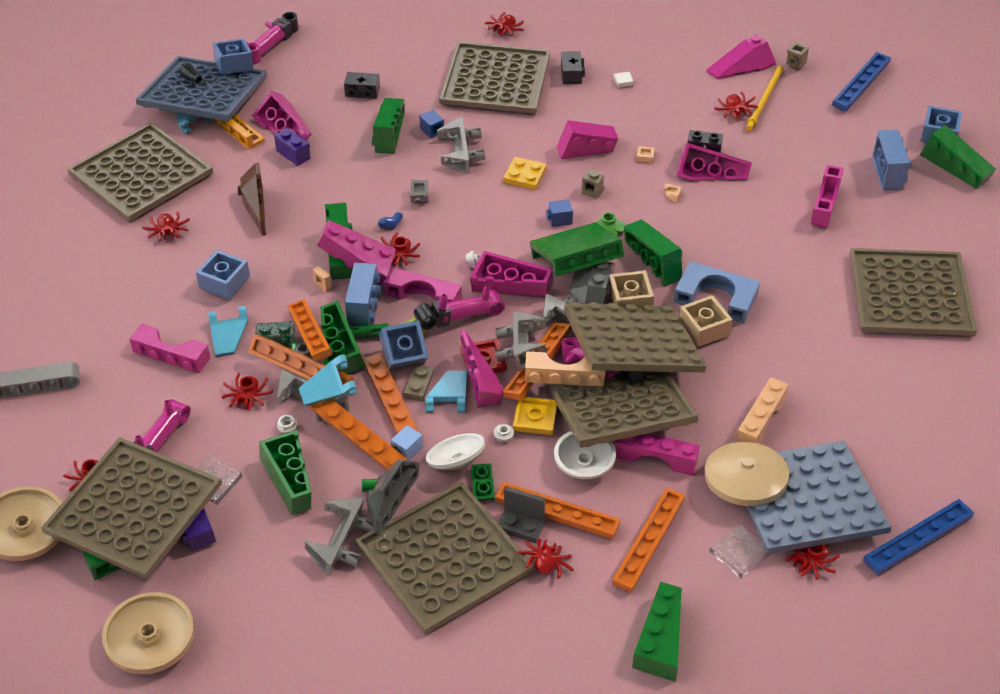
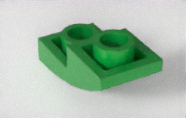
[471,463,495,500]

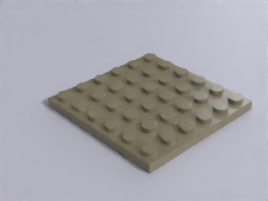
[439,41,550,114]
[67,122,213,222]
[850,248,977,336]
[564,302,707,373]
[546,371,698,448]
[41,437,222,580]
[355,481,534,635]

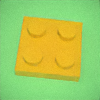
[503,157,547,190]
[513,397,557,435]

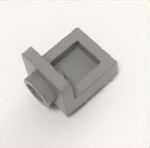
[410,180,428,204]

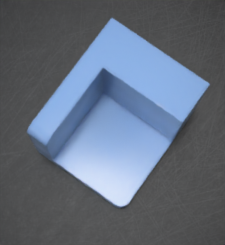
[391,426,423,461]

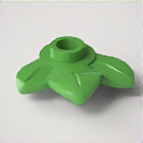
[596,212,626,236]

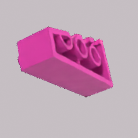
[317,220,396,286]
[470,251,553,297]

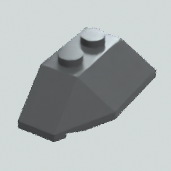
[569,262,615,304]
[366,460,419,535]

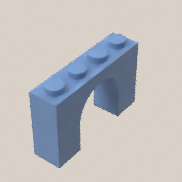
[674,261,760,324]

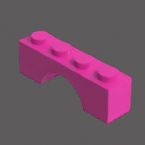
[810,164,844,228]
[384,267,462,302]
[129,323,211,373]
[615,434,700,476]

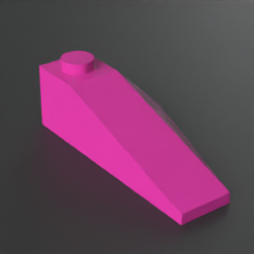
[707,34,776,79]
[252,91,312,140]
[677,143,752,181]
[460,329,504,408]

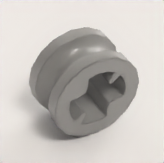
[295,342,312,358]

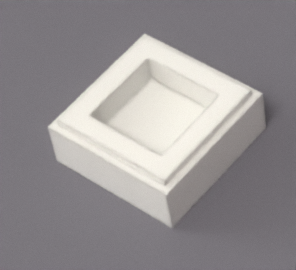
[614,72,634,88]

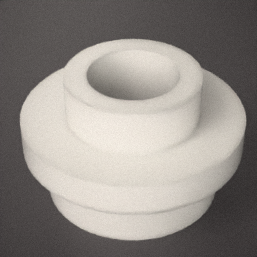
[466,251,480,269]
[277,415,297,434]
[494,424,514,443]

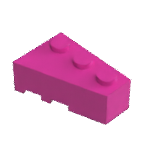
[556,120,619,159]

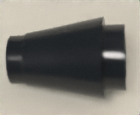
[179,63,202,84]

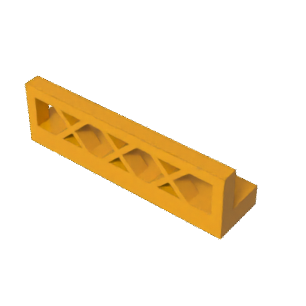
[214,114,265,150]

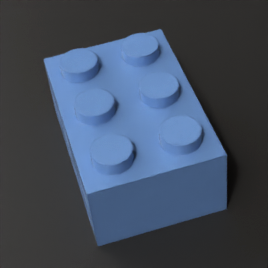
[872,130,911,190]
[345,263,381,329]

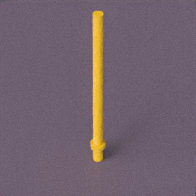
[746,66,783,131]

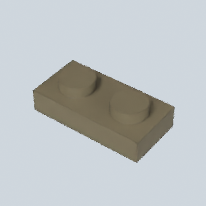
[404,364,434,401]

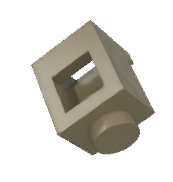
[786,42,809,70]
[581,170,605,199]

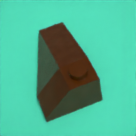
[237,163,266,236]

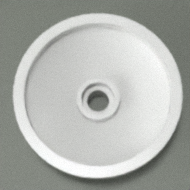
[554,431,616,479]
[426,433,485,470]

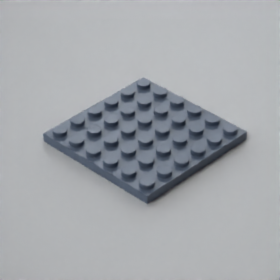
[136,56,267,121]
[745,441,891,554]

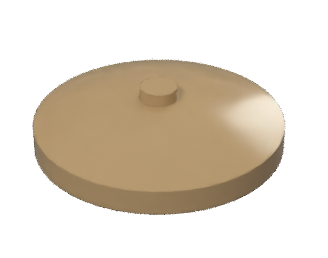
[705,442,789,506]
[0,486,62,561]
[102,592,195,674]

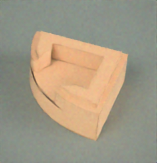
[664,184,682,203]

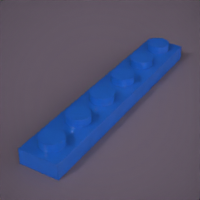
[832,52,891,111]
[863,499,974,575]

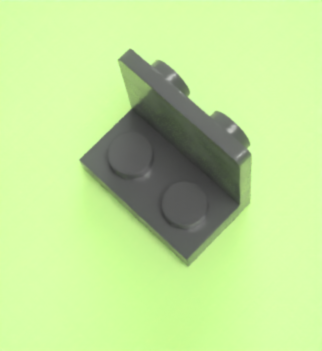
[498,487,546,543]

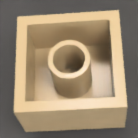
[608,270,654,306]
[679,295,733,347]

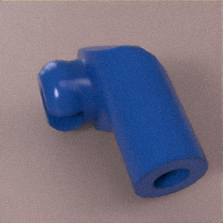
[378,212,403,229]

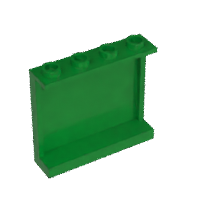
[530,222,624,276]

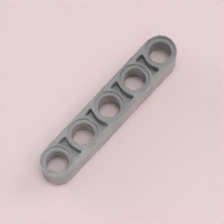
[0,362,80,399]

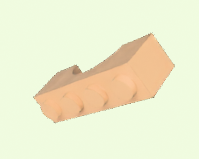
[525,352,605,387]
[736,377,789,444]

